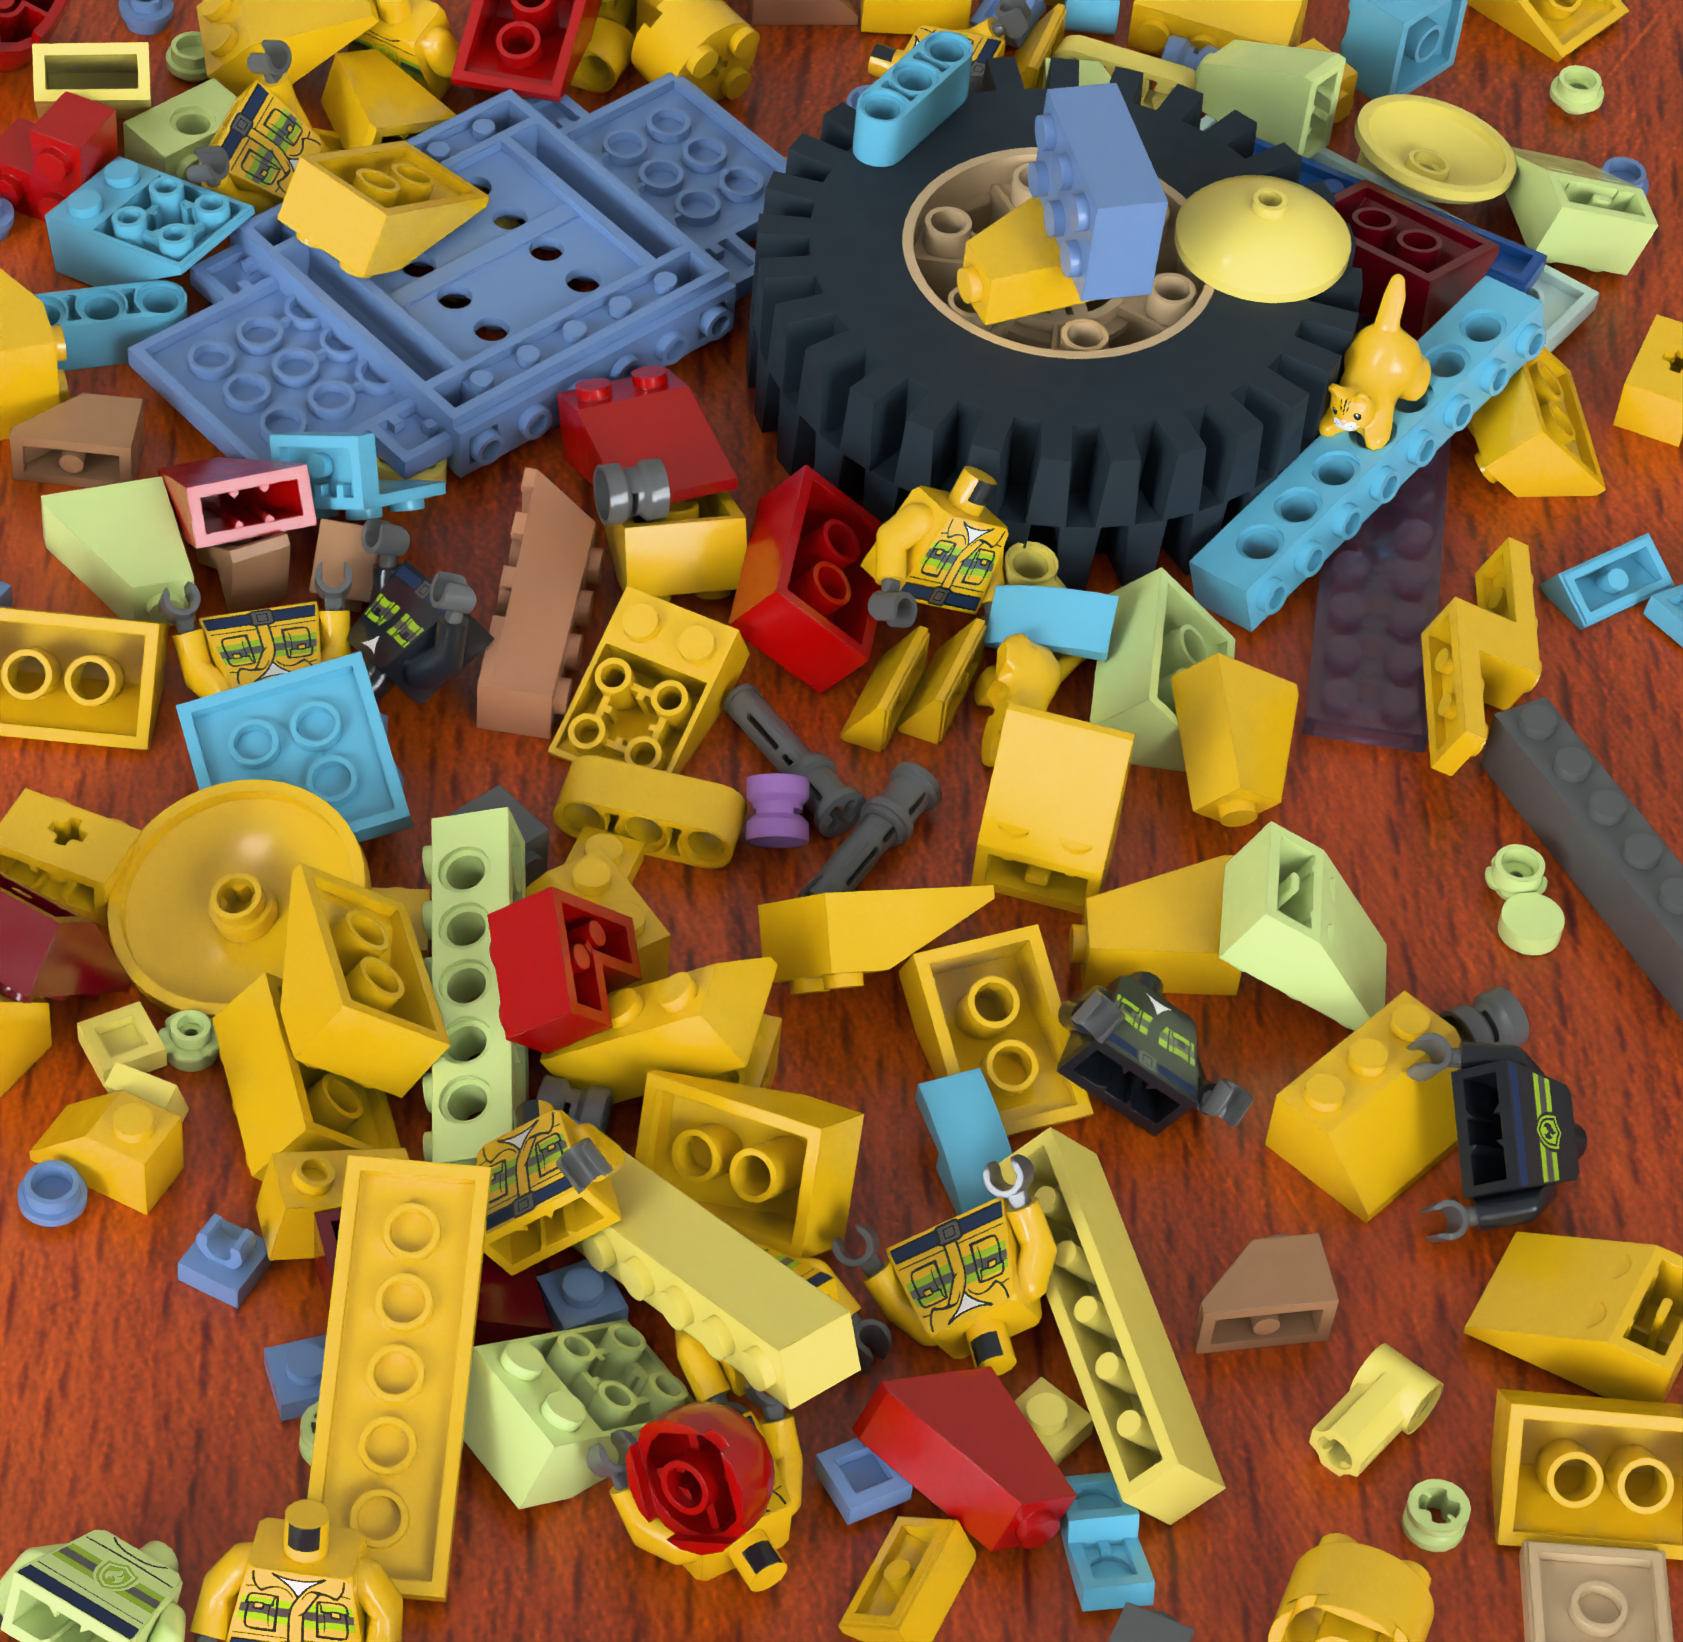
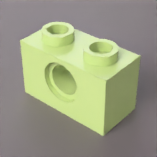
[123,78,238,181]

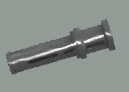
[723,683,866,837]
[798,761,942,898]

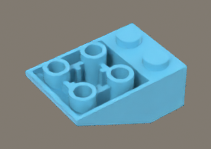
[45,156,255,287]

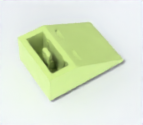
[1504,147,1659,275]
[1219,821,1387,1031]
[464,1319,696,1509]

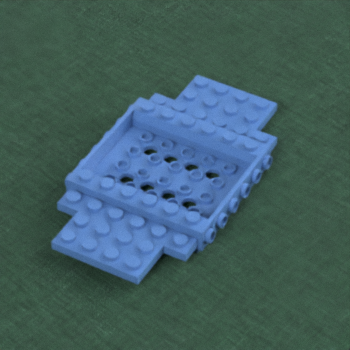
[128,72,787,480]

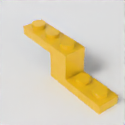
[1421,537,1542,776]

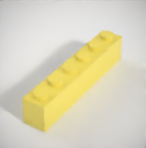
[998,1127,1226,1525]
[572,1151,861,1410]

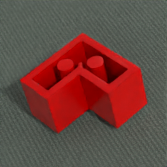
[0,91,118,222]
[487,886,642,1054]

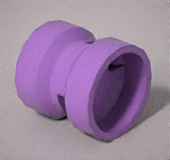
[745,773,810,848]

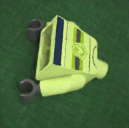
[0,1530,186,1642]

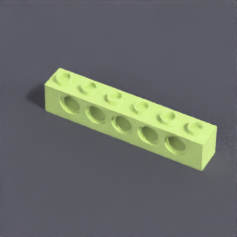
[422,807,529,1166]

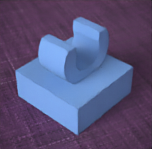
[178,1213,274,1309]

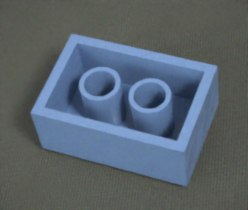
[1027,83,1168,302]

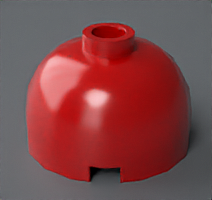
[625,1401,775,1556]

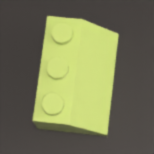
[1090,567,1236,772]

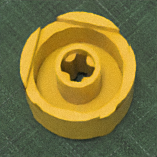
[631,0,760,102]
[1268,1533,1434,1642]

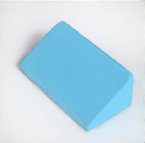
[1539,533,1675,630]

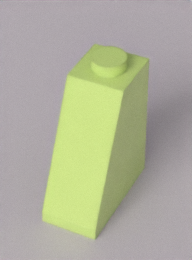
[1195,39,1346,159]
[41,476,196,626]

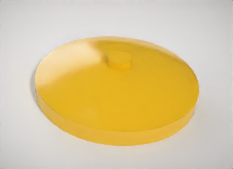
[107,779,371,1018]

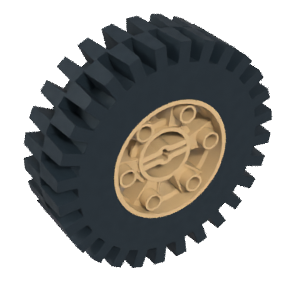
[746,57,1363,591]

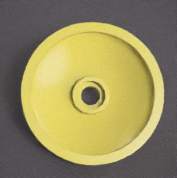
[1354,94,1517,204]
[1174,175,1351,303]

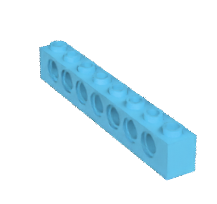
[1189,275,1546,632]

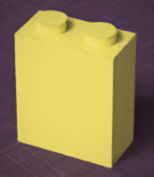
[32,42,151,119]

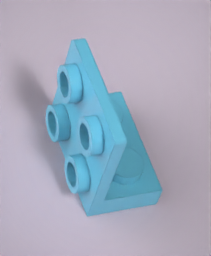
[269,432,446,520]

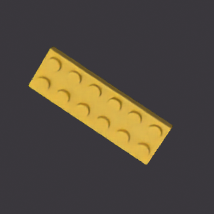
[307,1155,492,1602]

